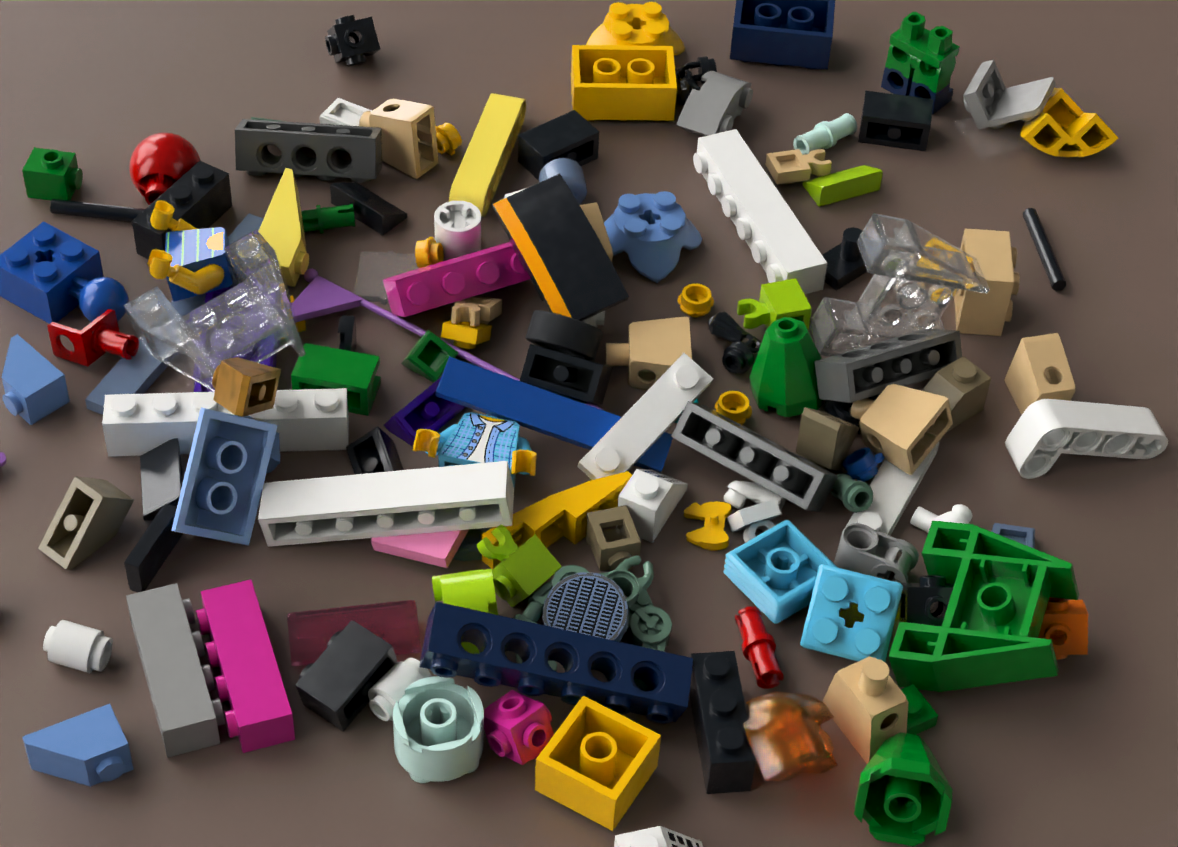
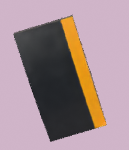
[493,173,629,321]

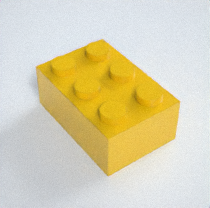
[571,45,677,121]

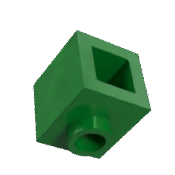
[22,147,83,201]

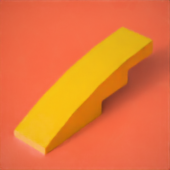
[482,471,632,569]

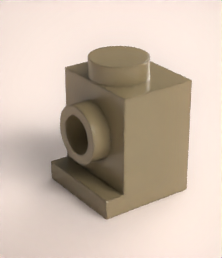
[586,505,641,571]

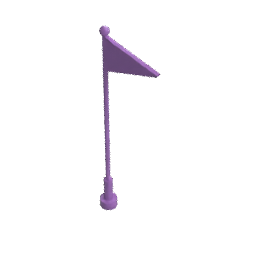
[277,268,604,410]

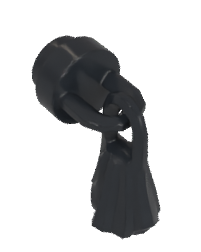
[675,56,717,105]
[708,311,762,374]

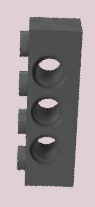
[235,119,382,183]
[815,328,962,403]
[671,401,838,512]

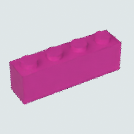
[383,242,531,317]
[196,579,295,753]

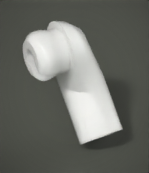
[724,480,786,511]
[910,504,972,533]

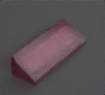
[287,600,421,666]

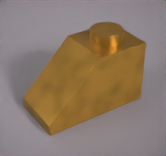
[212,357,281,417]

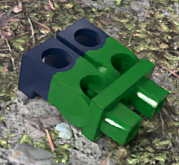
[881,12,960,115]

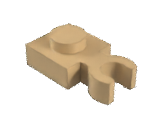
[765,149,832,185]
[451,296,502,326]

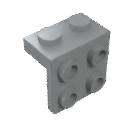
[963,60,1056,130]

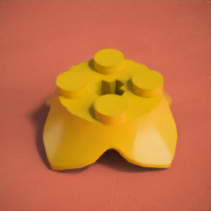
[586,2,685,56]

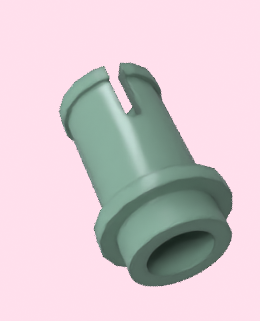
[831,473,873,513]

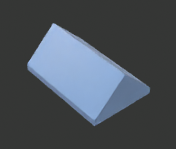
[172,407,278,546]

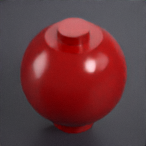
[129,133,201,205]

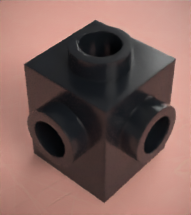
[325,15,380,66]
[899,575,954,626]

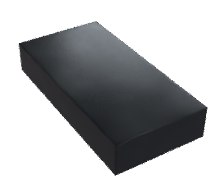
[124,503,183,592]

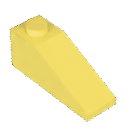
[249,168,309,287]

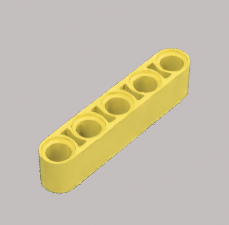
[449,93,526,217]

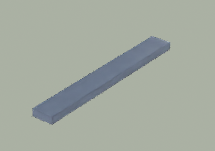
[85,213,264,415]

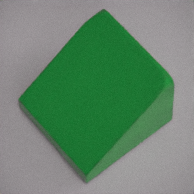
[401,329,458,382]

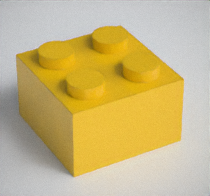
[535,696,661,831]

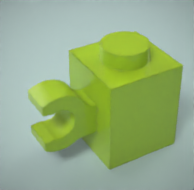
[737,278,812,330]
[476,524,562,607]

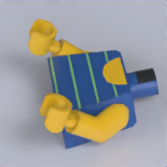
[147,200,254,301]

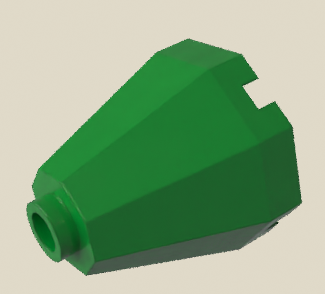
[749,317,823,417]
[854,732,953,846]

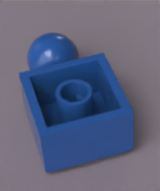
[0,221,129,324]

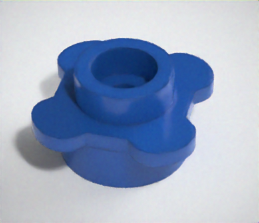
[842,447,885,482]

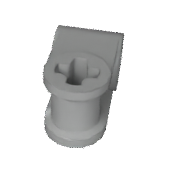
[834,523,919,583]

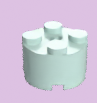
[393,676,484,783]

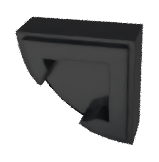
[338,315,357,352]

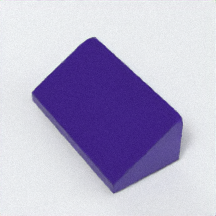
[383,378,465,447]

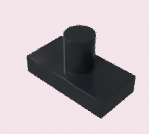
[822,227,889,291]

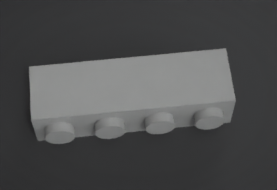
[126,583,225,758]

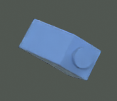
[1,334,70,425]
[22,704,134,787]

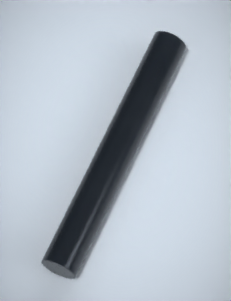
[50,199,145,222]
[1023,208,1066,291]

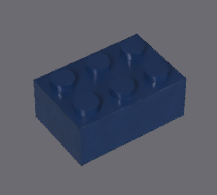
[730,0,835,70]

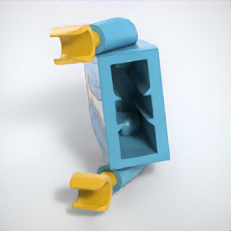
[412,412,537,487]

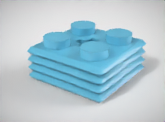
[723,520,838,624]
[800,564,903,662]

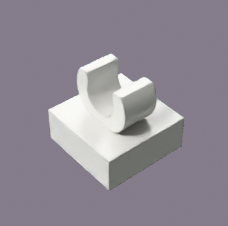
[727,499,781,543]

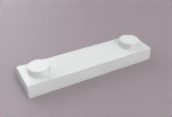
[577,353,713,480]
[846,442,940,536]

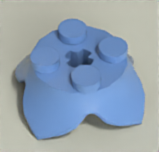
[604,191,702,283]

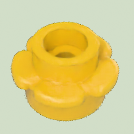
[435,122,462,156]
[415,236,444,268]
[677,283,714,317]
[714,391,752,425]

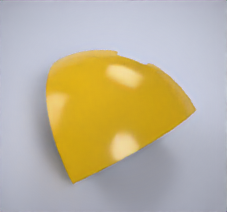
[1020,88,1119,157]

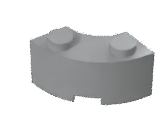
[676,71,753,136]

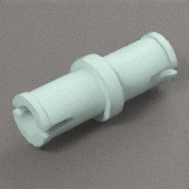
[793,113,857,155]

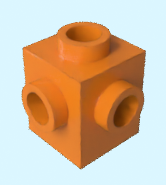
[1038,597,1088,660]

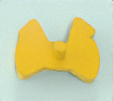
[684,501,732,551]

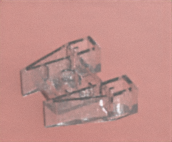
[809,213,990,356]
[123,229,306,392]

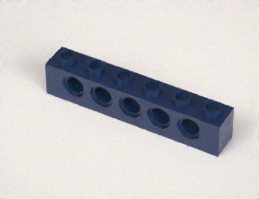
[419,602,693,724]

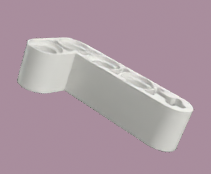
[1005,399,1168,479]

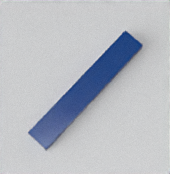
[435,356,673,473]

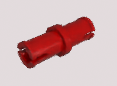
[735,606,784,689]

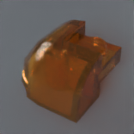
[743,691,838,781]

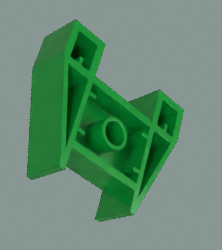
[888,520,1079,692]

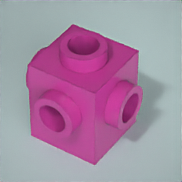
[484,690,554,765]

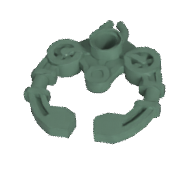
[513,555,672,706]

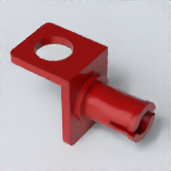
[47,309,139,367]

